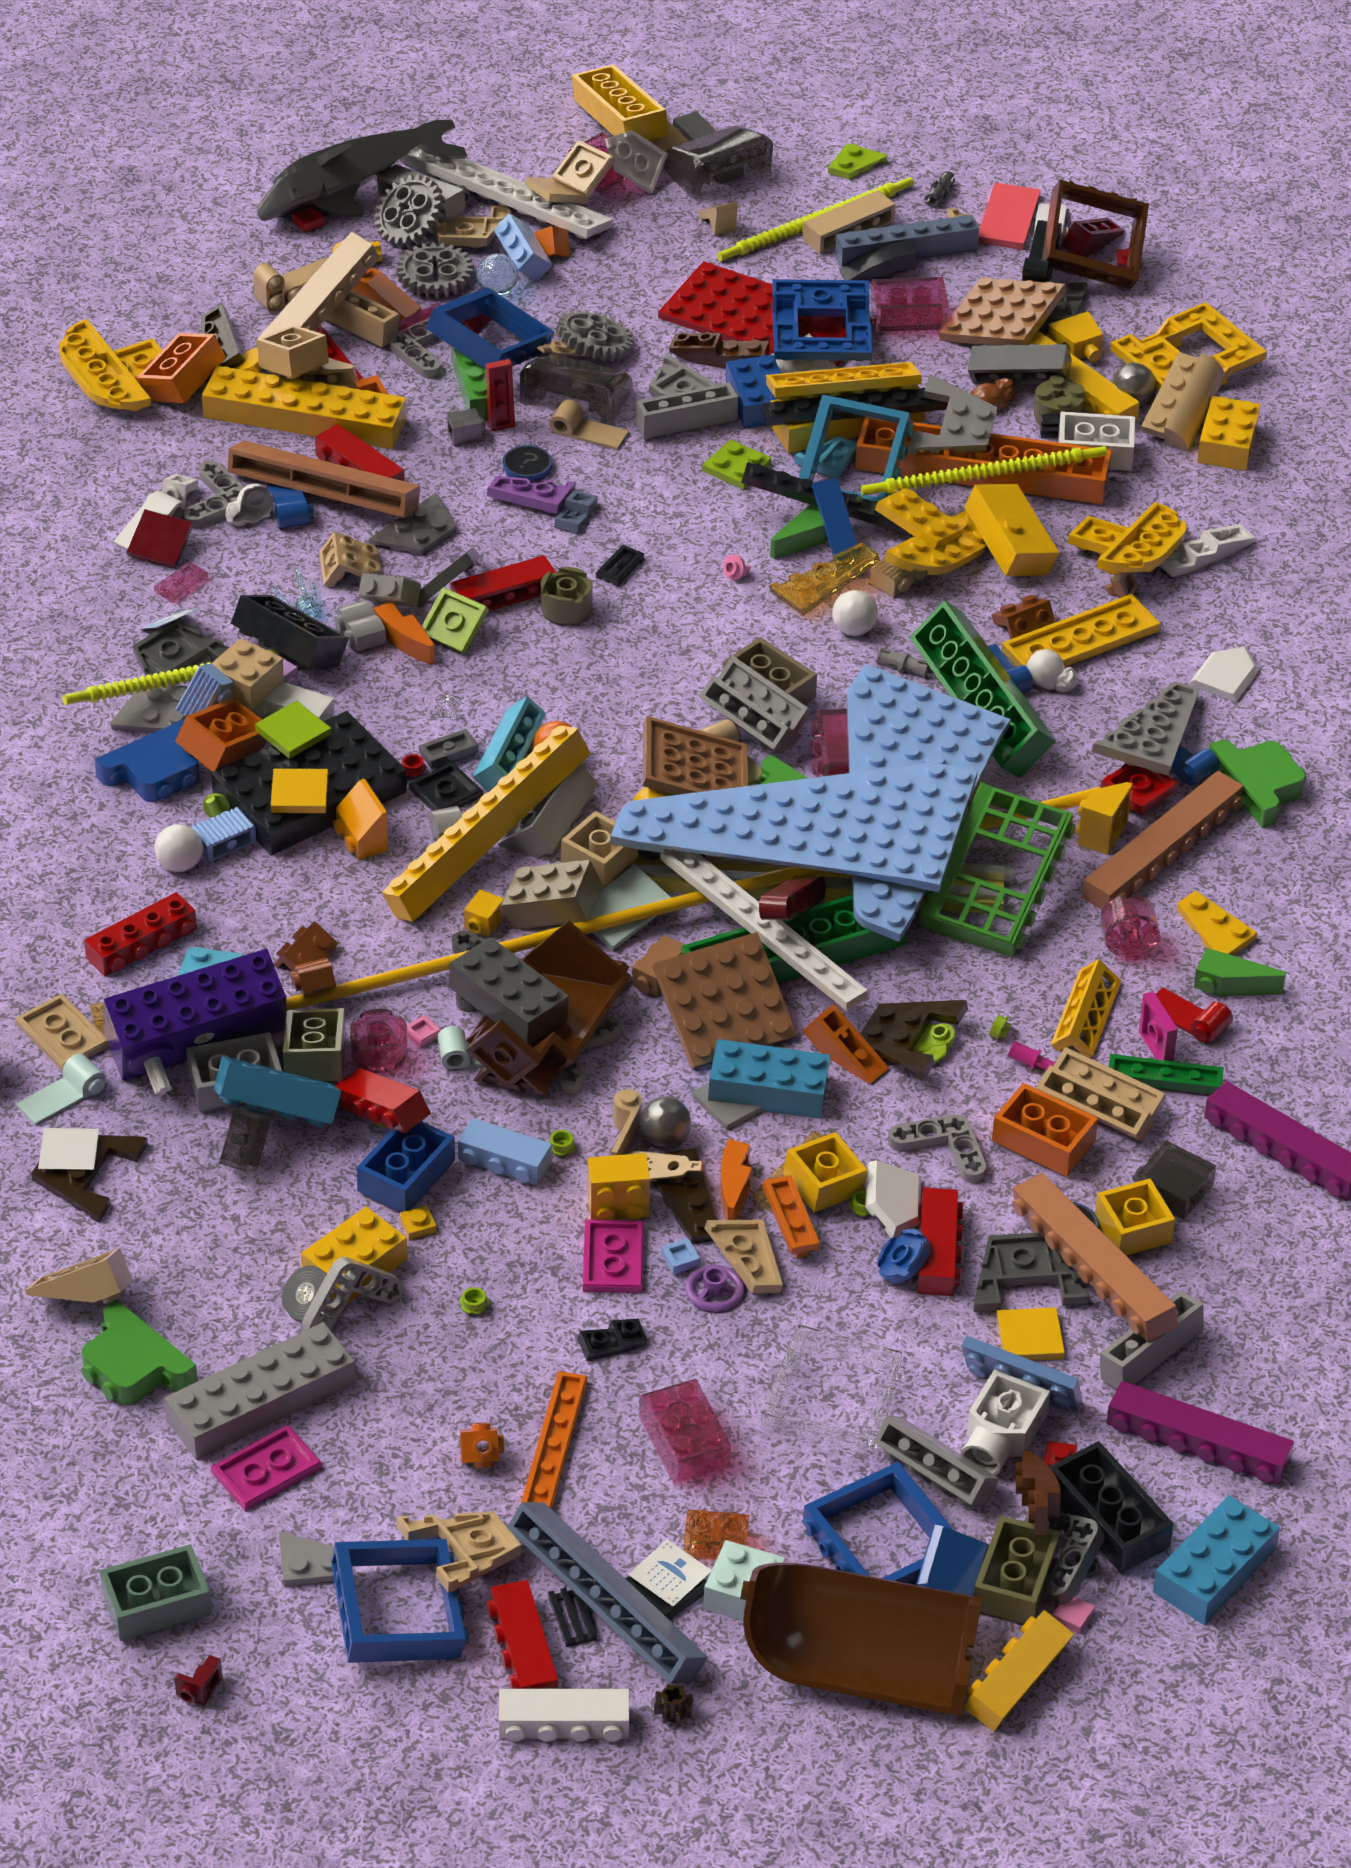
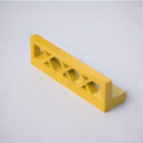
[1051,959,1122,1058]

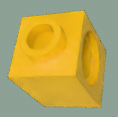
[464,889,504,937]

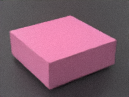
[403,1015,441,1049]
[1052,1596,1095,1634]

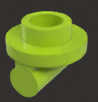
[203,793,230,817]

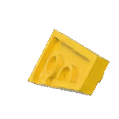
[1176,890,1258,956]

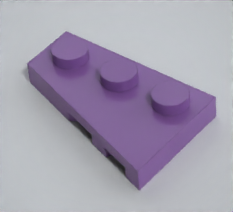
[487,476,576,514]

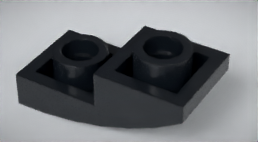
[578,1318,648,1361]

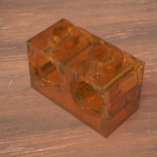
[684,1509,750,1560]

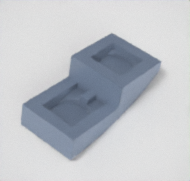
[554,490,598,534]

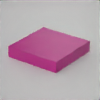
[1139,991,1178,1061]

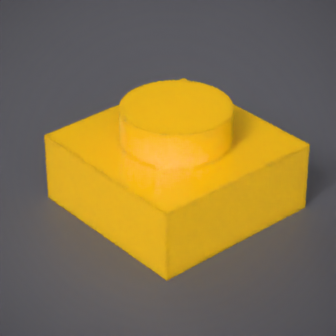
[399,1205,437,1240]

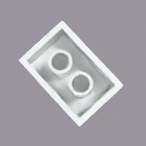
[1058,412,1135,471]

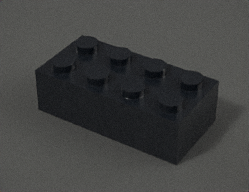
[230,595,349,670]
[1049,1441,1174,1573]

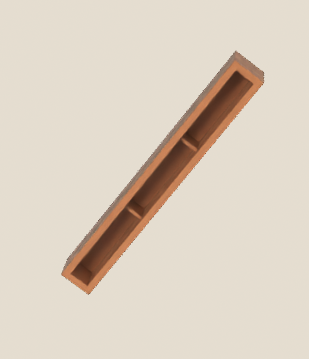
[228,441,420,517]
[1082,771,1244,914]
[1012,1173,1178,1343]

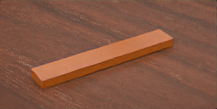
[521,1371,588,1509]

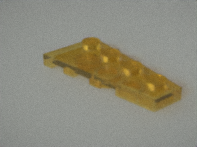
[769,542,880,616]

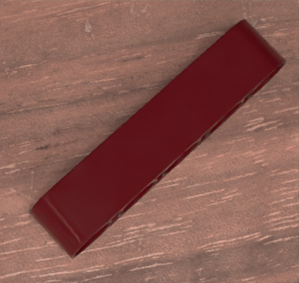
[759,876,826,921]

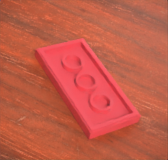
[978,183,1041,250]

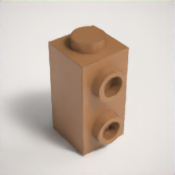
[632,935,685,997]

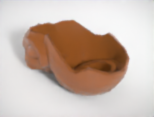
[970,378,1015,411]

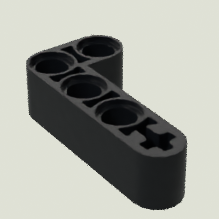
[1022,220,1062,283]

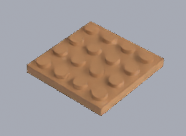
[938,277,1067,346]
[643,716,748,795]
[652,932,797,1069]

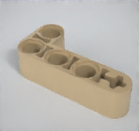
[253,258,328,313]

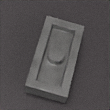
[419,729,479,769]

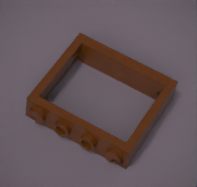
[1042,180,1149,289]

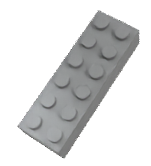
[164,1322,356,1460]

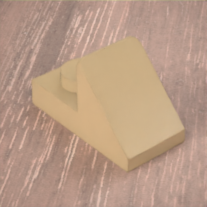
[698,202,738,236]

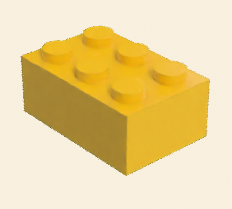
[1197,396,1261,471]
[301,1206,408,1305]

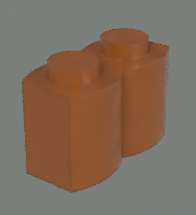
[290,958,336,996]

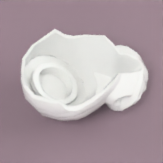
[225,483,273,526]
[1026,649,1077,693]

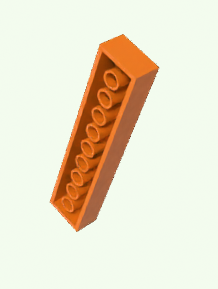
[855,417,1112,504]

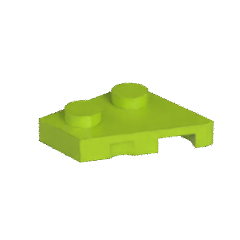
[828,143,888,179]

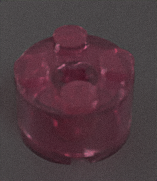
[1101,895,1161,960]
[350,1009,408,1073]

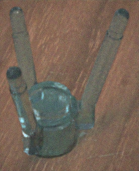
[270,567,322,618]

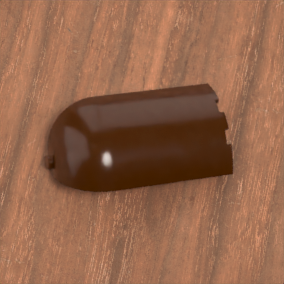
[740,1563,982,1717]

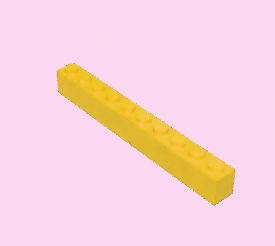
[382,725,591,922]

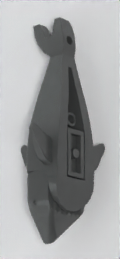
[257,119,467,221]

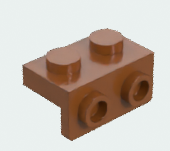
[991,595,1055,639]
[274,920,339,971]

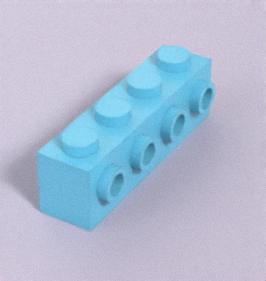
[473,696,546,792]

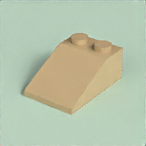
[25,1248,133,1304]

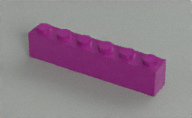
[1204,1081,1351,1201]
[1106,1380,1294,1485]

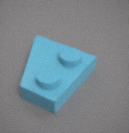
[795,436,857,478]

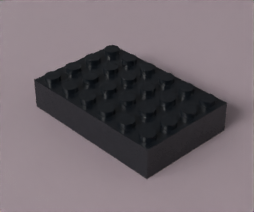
[211,711,407,856]

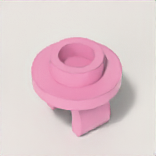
[723,555,752,580]

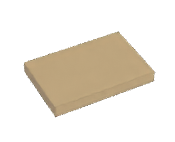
[15,994,109,1072]

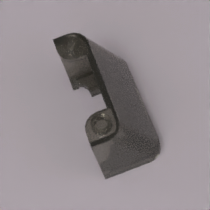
[663,125,773,199]
[520,353,633,426]

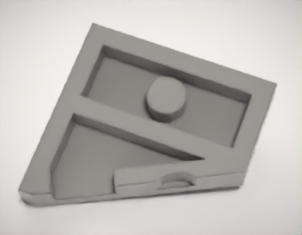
[279,1532,334,1587]

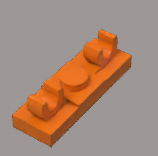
[763,1175,820,1258]

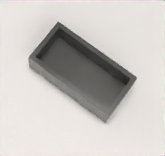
[449,937,569,1045]

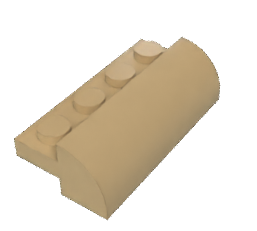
[1141,352,1225,451]
[1036,1047,1166,1140]

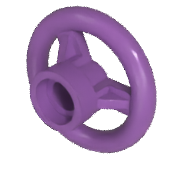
[685,1265,744,1312]

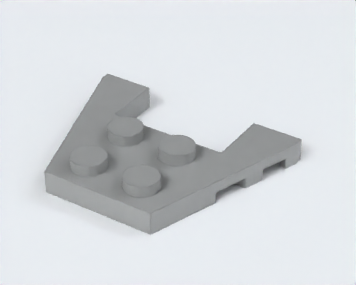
[908,374,997,454]

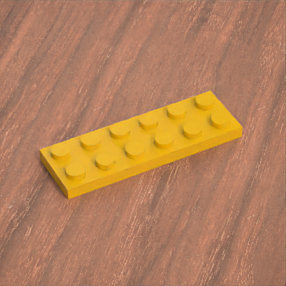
[766,362,922,400]
[1001,594,1161,667]

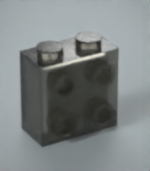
[1133,1140,1217,1220]

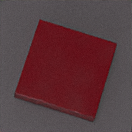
[127,509,193,569]

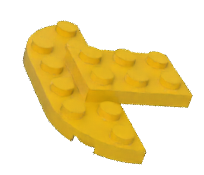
[59,319,162,411]
[875,488,987,575]
[1068,502,1187,575]

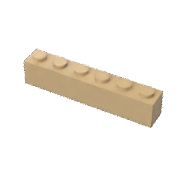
[258,232,379,339]

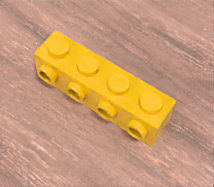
[964,1610,1074,1731]

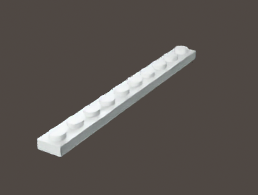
[661,849,868,1011]

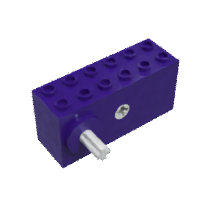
[103,948,287,1095]

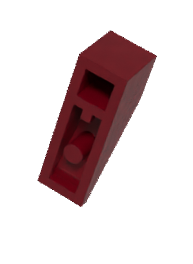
[1061,217,1125,257]

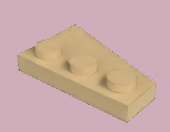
[705,1220,783,1293]

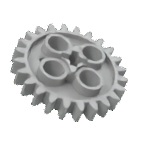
[374,174,446,248]
[396,242,474,298]
[556,309,635,361]

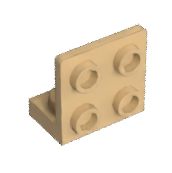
[319,531,382,588]

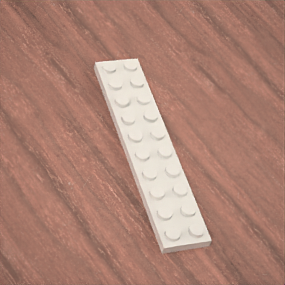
[400,148,613,239]

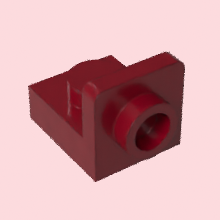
[174,1655,223,1706]

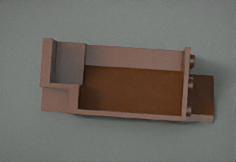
[466,920,631,1095]

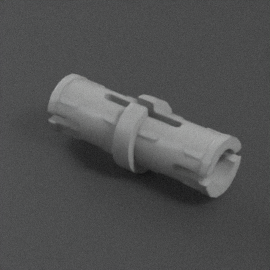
[876,648,930,678]

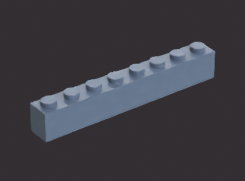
[507,1502,708,1684]

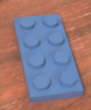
[962,1335,1083,1410]

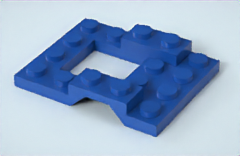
[772,279,872,362]

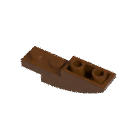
[669,332,771,369]
[1016,1450,1060,1535]

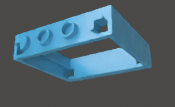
[799,394,914,502]

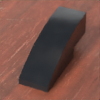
[840,240,916,282]

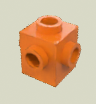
[460,1422,504,1468]

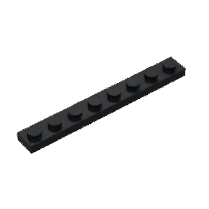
[763,385,958,426]
[741,462,914,537]

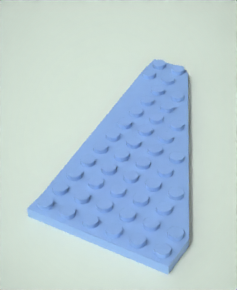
[847,664,1011,942]
[610,762,977,892]

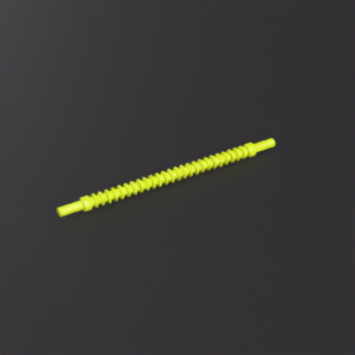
[717,177,914,261]
[861,446,1107,496]
[62,649,288,705]

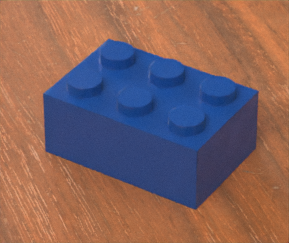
[726,355,781,428]
[356,1121,455,1212]

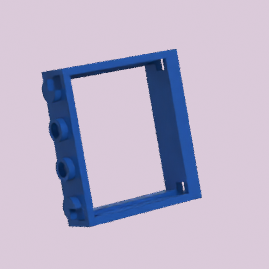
[426,287,555,369]
[802,1461,953,1585]
[331,1539,469,1663]

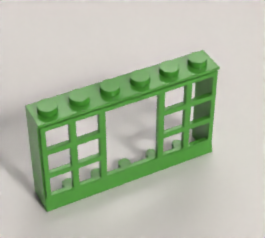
[920,782,1076,957]

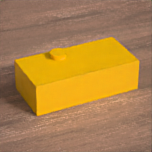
[964,484,1060,576]

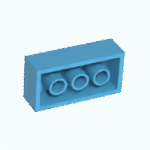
[708,1039,830,1119]
[213,1056,341,1127]
[1153,1495,1280,1625]

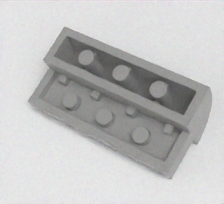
[699,655,812,752]

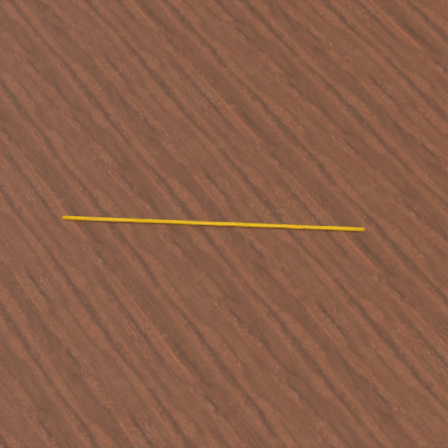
[286,787,1100,1012]

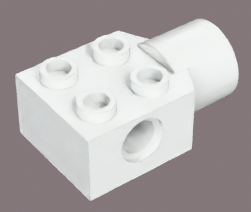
[961,1369,1050,1476]

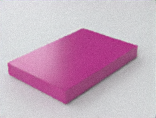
[583,1220,644,1293]
[211,1424,322,1511]

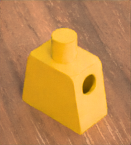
[1048,311,1103,363]

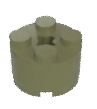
[1034,375,1085,426]
[541,567,593,625]

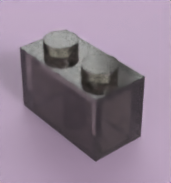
[219,1106,273,1172]

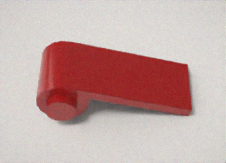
[1156,987,1233,1043]

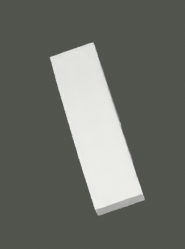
[1160,524,1256,577]

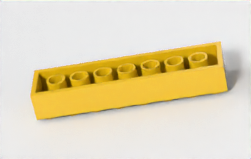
[202,366,407,449]

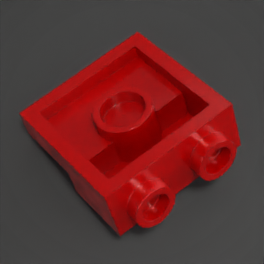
[1101,763,1178,815]

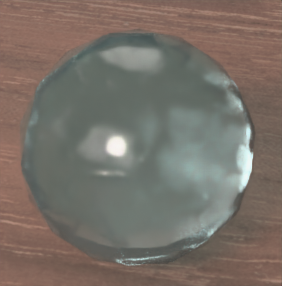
[476,253,518,296]

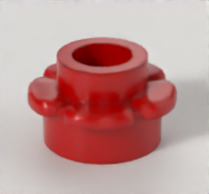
[401,754,426,777]

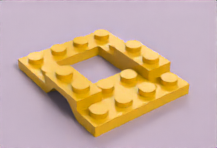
[1110,302,1267,390]

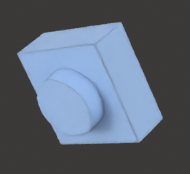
[661,1238,700,1275]

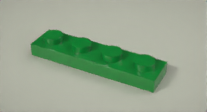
[1109,1054,1224,1094]

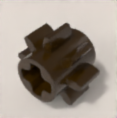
[654,1684,693,1725]

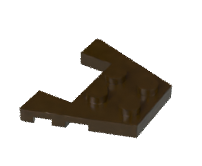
[860,1000,968,1080]
[31,1135,148,1223]

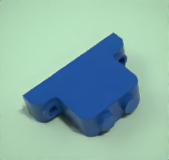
[95,719,199,802]

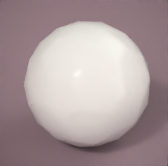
[832,590,878,636]
[154,824,203,872]

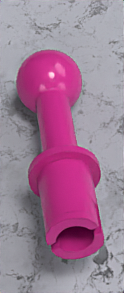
[1008,1041,1056,1071]

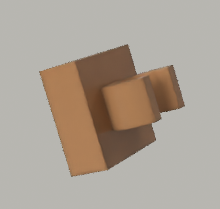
[1105,572,1139,598]

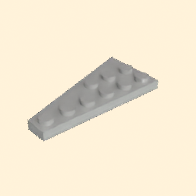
[1091,681,1200,775]

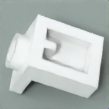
[162,474,198,505]

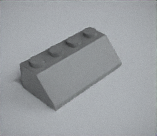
[498,764,599,858]

